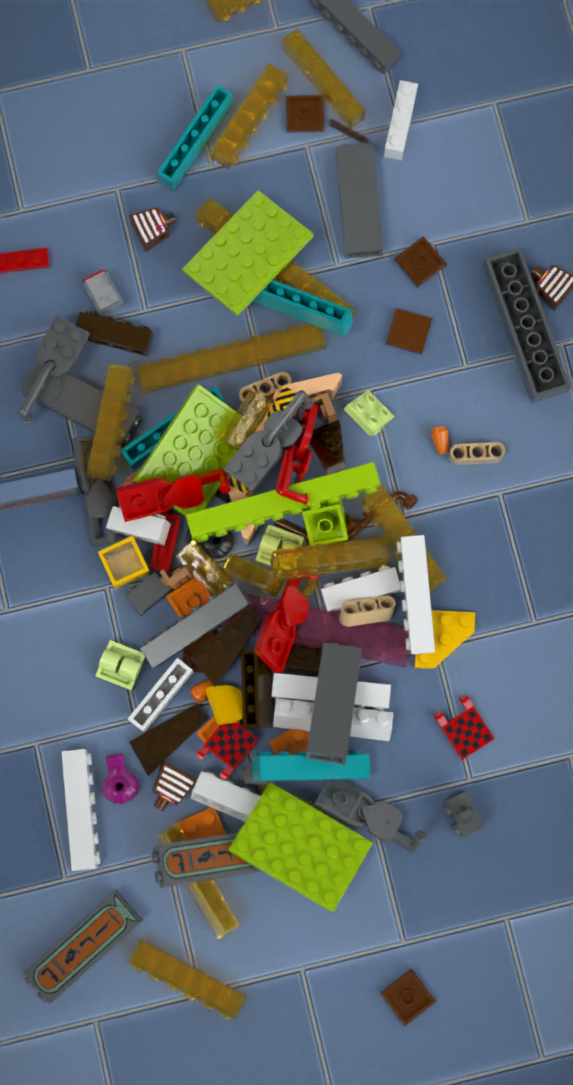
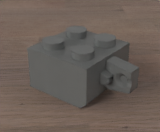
[442,790,485,837]

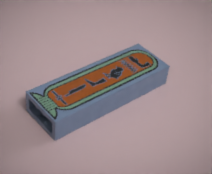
[0,469,82,512]

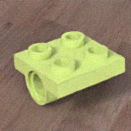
[344,390,394,436]
[255,525,304,574]
[95,640,145,691]

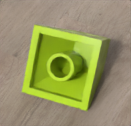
[302,499,348,547]

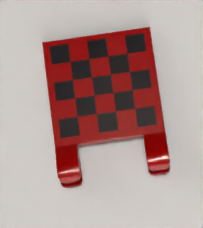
[434,695,495,760]
[195,722,259,780]

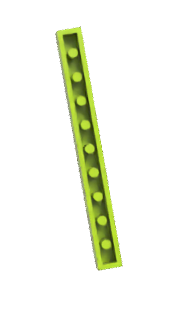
[186,462,381,542]

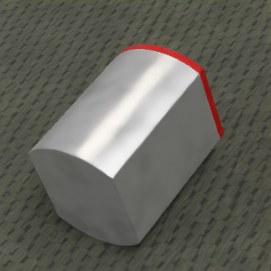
[82,270,124,316]

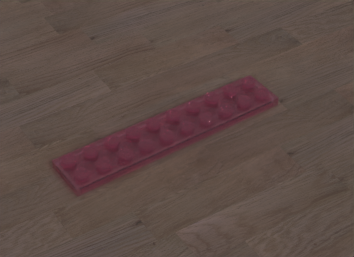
[217,594,409,667]

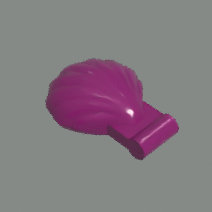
[101,753,139,804]

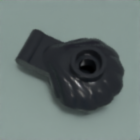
[185,527,234,559]

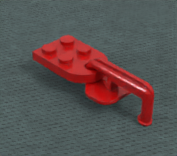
[276,404,319,505]
[116,469,231,522]
[254,569,319,674]

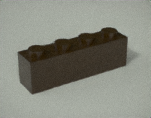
[76,311,154,357]
[241,649,273,729]

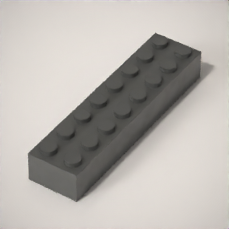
[483,248,571,403]

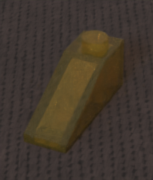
[222,554,285,598]

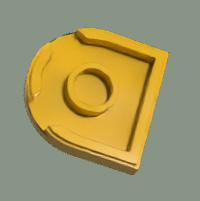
[205,685,243,725]

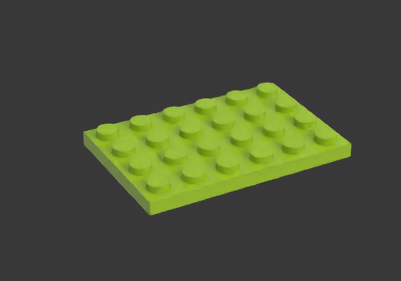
[182,190,314,316]
[133,384,256,517]
[229,782,373,914]

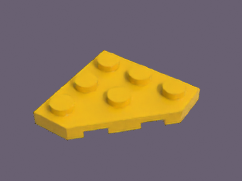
[415,610,475,669]

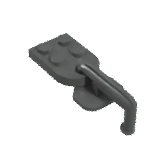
[19,316,90,424]
[223,390,313,493]
[72,437,117,547]
[313,780,426,852]

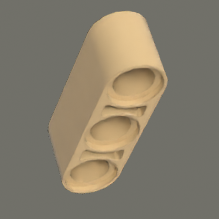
[239,372,291,407]
[448,442,505,465]
[339,595,396,626]

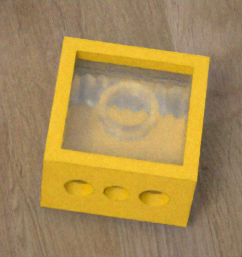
[98,536,150,590]

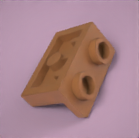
[310,392,336,424]
[160,567,195,590]

